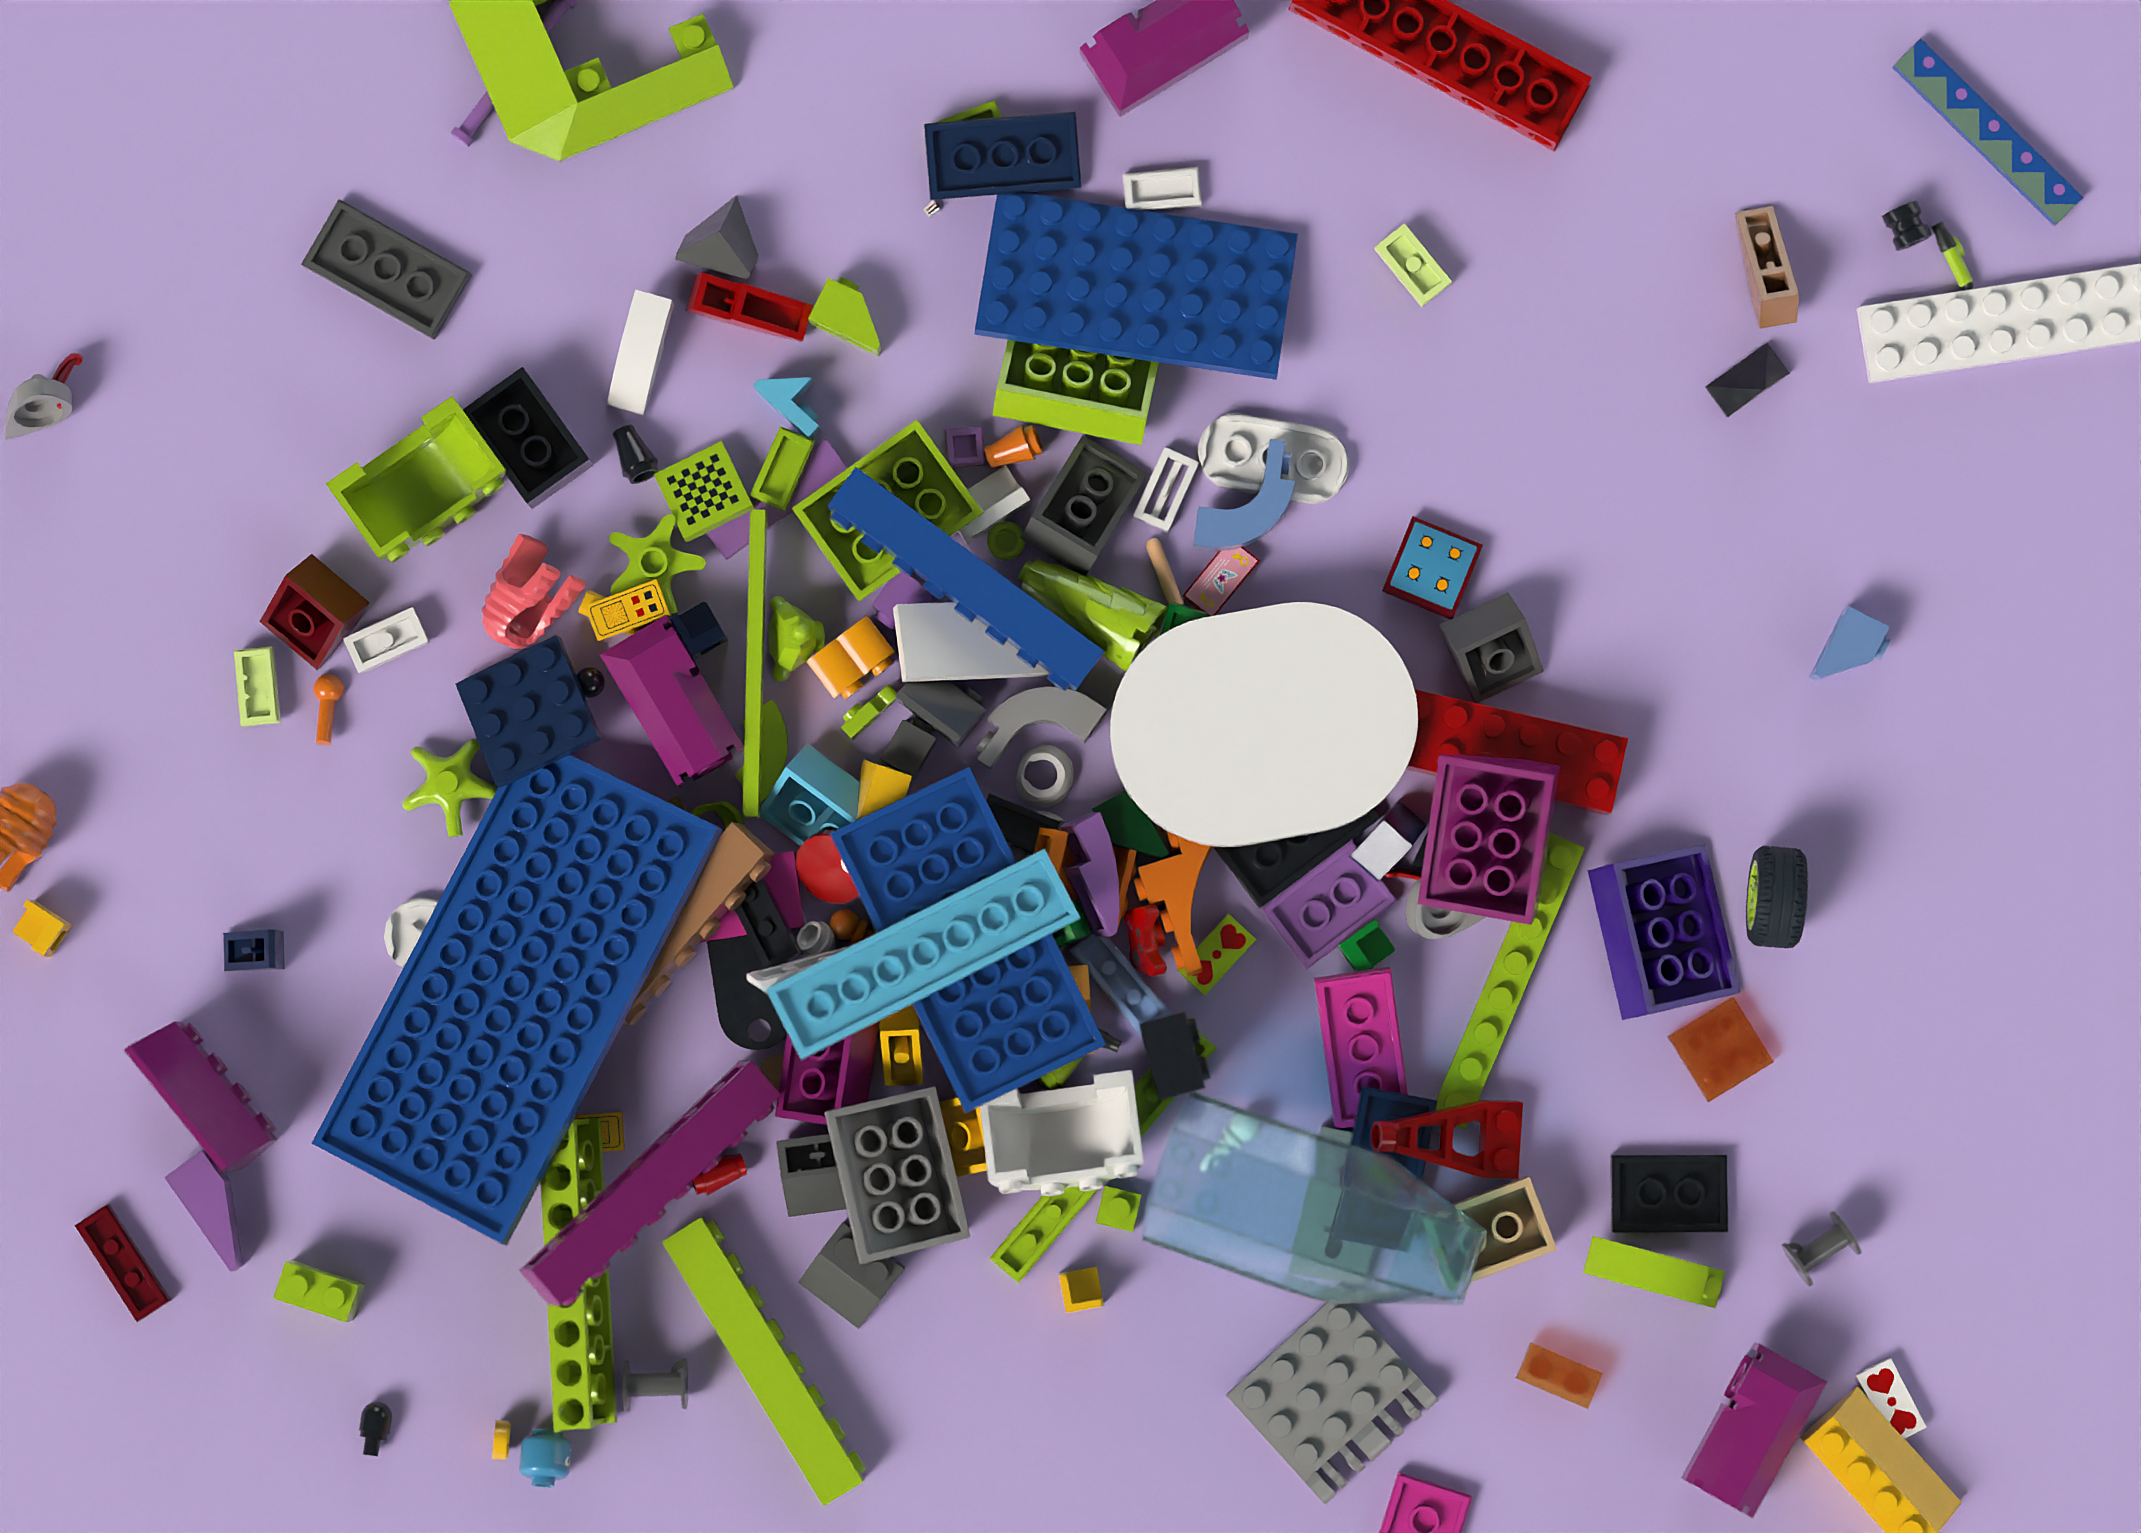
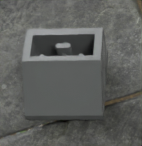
[776,1134,847,1217]

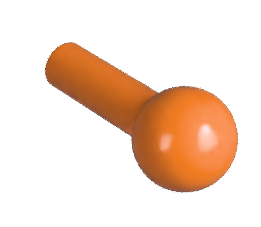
[313,673,344,745]

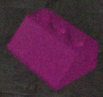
[775,1021,879,1125]

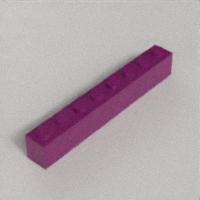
[519,1061,781,1306]

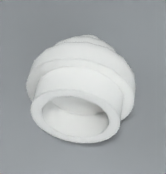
[797,921,836,957]

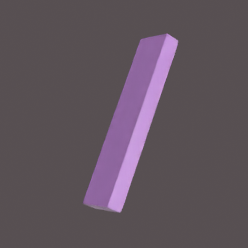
[707,439,847,561]

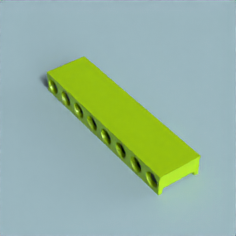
[540,1118,617,1432]

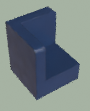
[670,602,729,659]

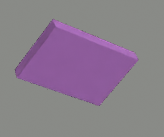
[1261,840,1398,970]

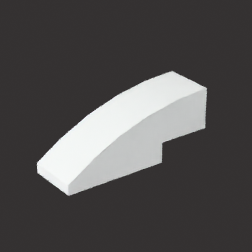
[607,289,674,415]

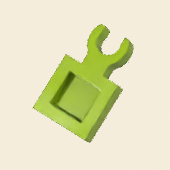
[841,684,897,741]

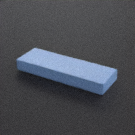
[1070,932,1172,1037]

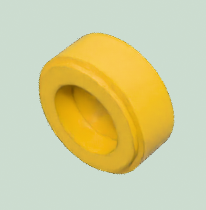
[492,1420,511,1460]

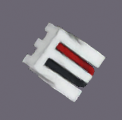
[923,200,940,217]

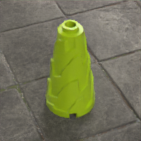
[1018,559,1168,672]

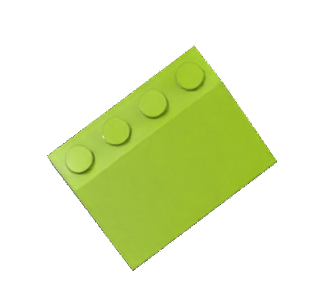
[993,340,1159,445]
[792,419,984,602]

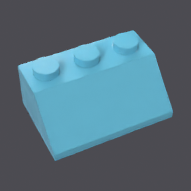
[760,743,860,846]

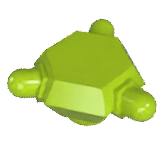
[767,596,825,682]

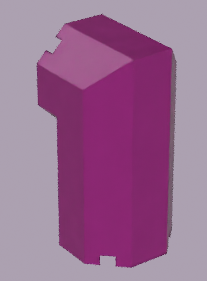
[1080,0,1249,117]
[600,615,744,788]
[1681,1342,1827,1518]

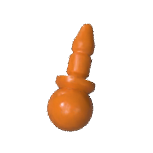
[829,909,875,945]

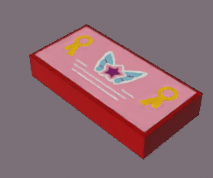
[1182,547,1260,617]

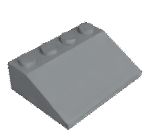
[825,1086,970,1264]

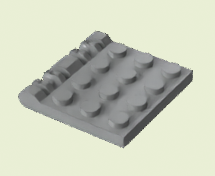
[1226,1291,1439,1505]

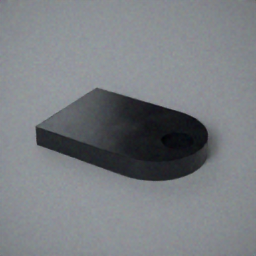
[707,935,788,1050]

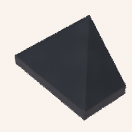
[1705,343,1790,418]

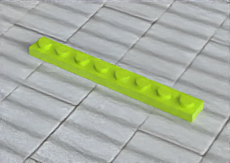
[1435,833,1585,1130]

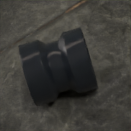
[1882,201,1932,251]

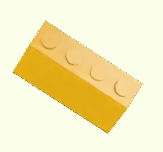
[1800,1386,1962,1533]

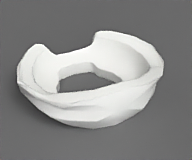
[1016,745,1074,807]

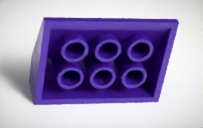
[1587,844,1740,1020]

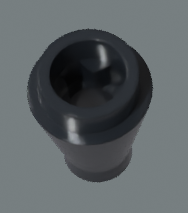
[612,425,658,484]

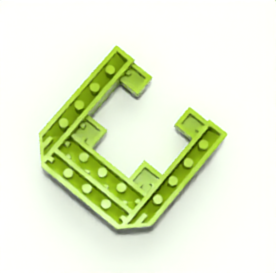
[449,0,734,162]

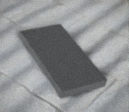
[301,199,472,340]

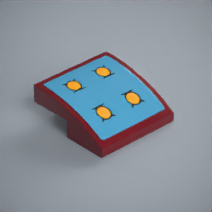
[1382,516,1483,620]

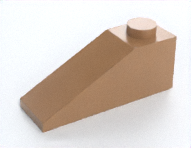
[1735,206,1799,329]

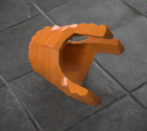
[0,783,57,892]

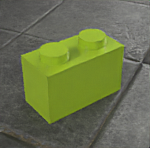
[273,1260,365,1322]

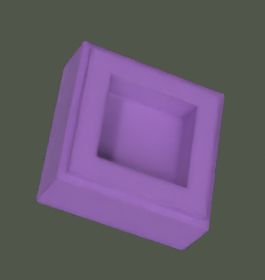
[945,426,986,468]

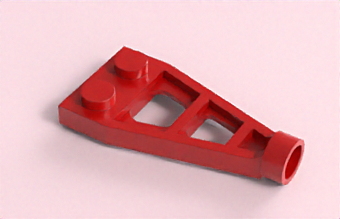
[1370,1100,1523,1179]

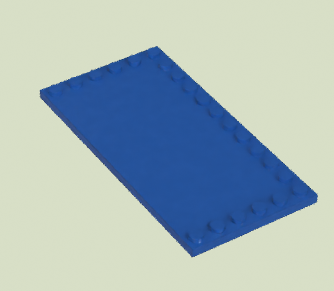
[311,755,723,1246]

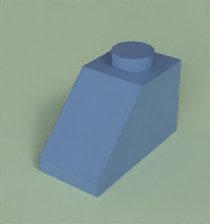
[1809,606,1891,681]

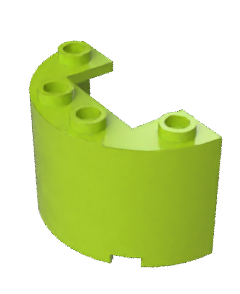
[325,396,506,563]

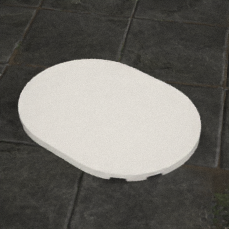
[1110,602,1418,847]

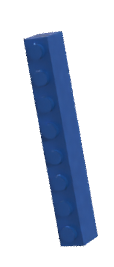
[828,467,1105,691]

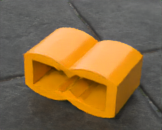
[806,616,896,700]

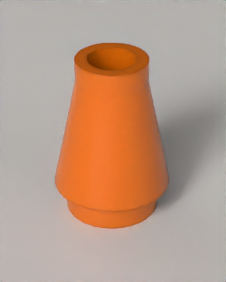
[984,424,1044,469]

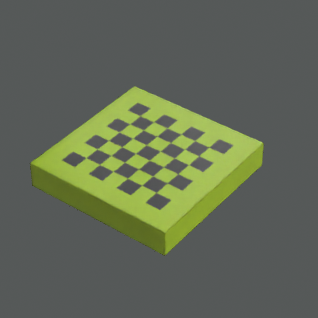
[654,441,755,543]

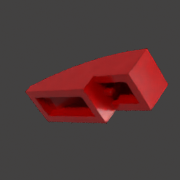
[685,272,813,342]

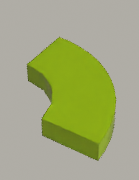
[734,699,788,803]

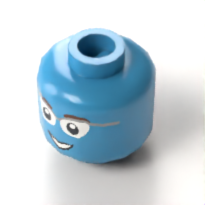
[519,1429,571,1488]

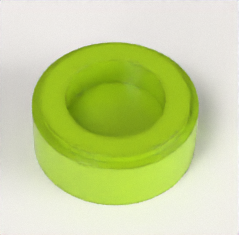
[987,521,1025,561]

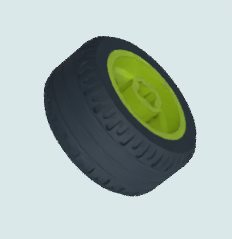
[1746,846,1808,949]

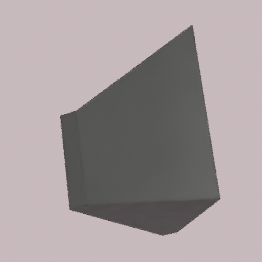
[675,195,758,280]

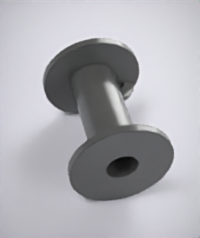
[1781,1211,1862,1287]
[622,1359,688,1411]

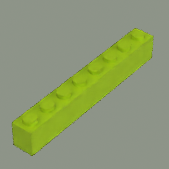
[662,1216,867,1507]

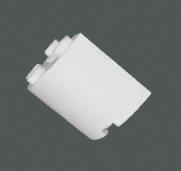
[980,1070,1143,1196]

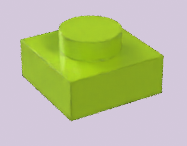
[1095,1185,1142,1232]

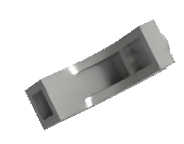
[976,687,1107,770]

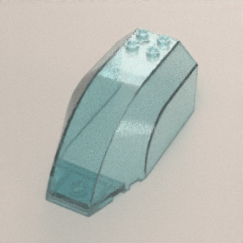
[1142,1092,1487,1305]

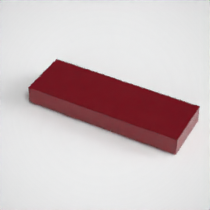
[75,1204,172,1322]

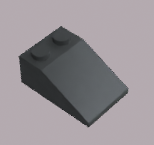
[1020,435,1148,576]

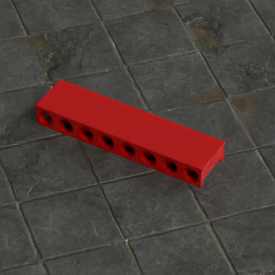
[1288,0,1592,152]

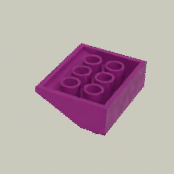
[1417,754,1560,925]
[124,1021,277,1171]

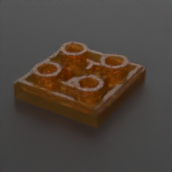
[1667,997,1774,1102]

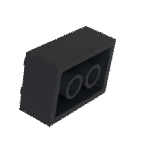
[463,367,594,509]
[1139,1012,1211,1100]

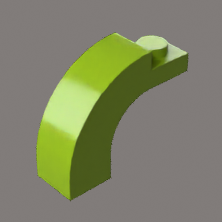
[1583,1236,1725,1308]

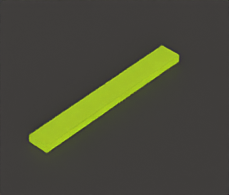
[743,509,768,818]
[989,1033,1217,1283]

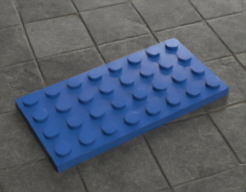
[975,193,1298,380]
[830,767,1106,1113]

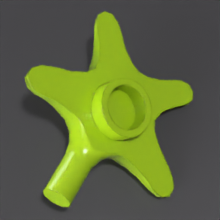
[609,514,706,616]
[402,738,498,838]

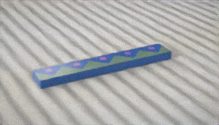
[1892,39,2083,226]

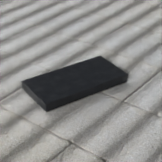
[1214,807,1382,909]

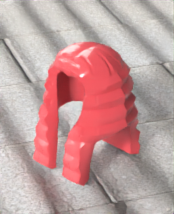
[481,534,585,649]

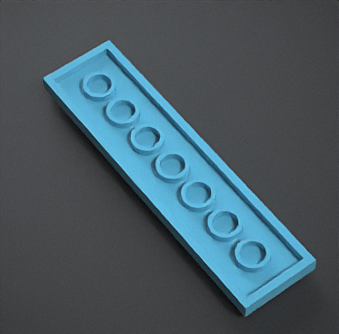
[766,849,1080,1060]

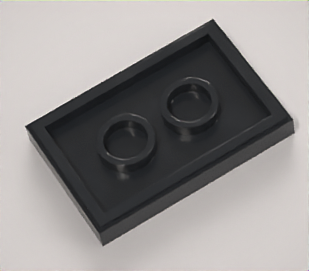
[1610,1155,1728,1233]

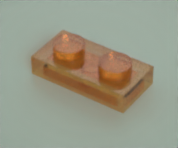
[1515,1342,1603,1409]

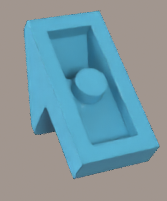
[753,377,821,440]

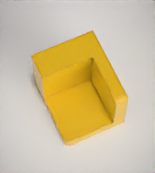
[13,899,72,957]
[1059,1266,1104,1313]

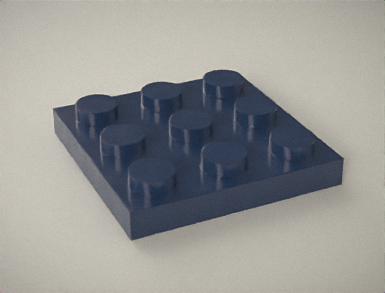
[455,635,602,788]

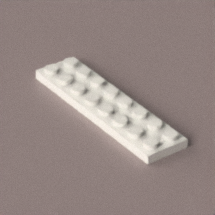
[1857,263,2141,383]

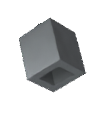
[880,718,937,780]

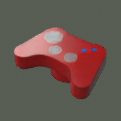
[1124,904,1167,976]

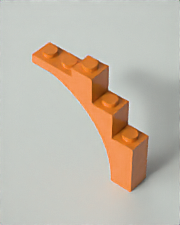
[1133,831,1214,977]

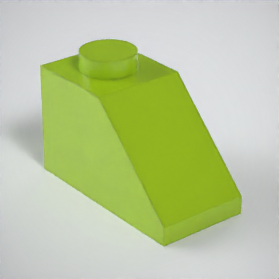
[808,277,882,357]

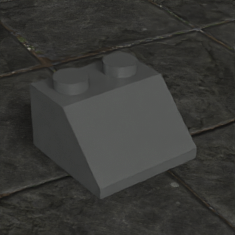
[1439,592,1544,703]
[896,680,986,748]
[798,1221,906,1329]

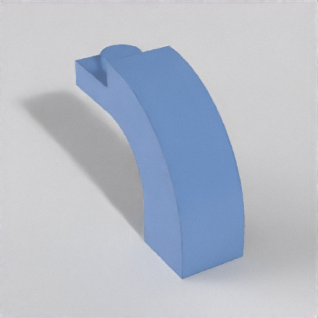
[1193,439,1295,551]

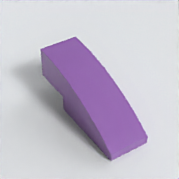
[1059,812,1119,937]

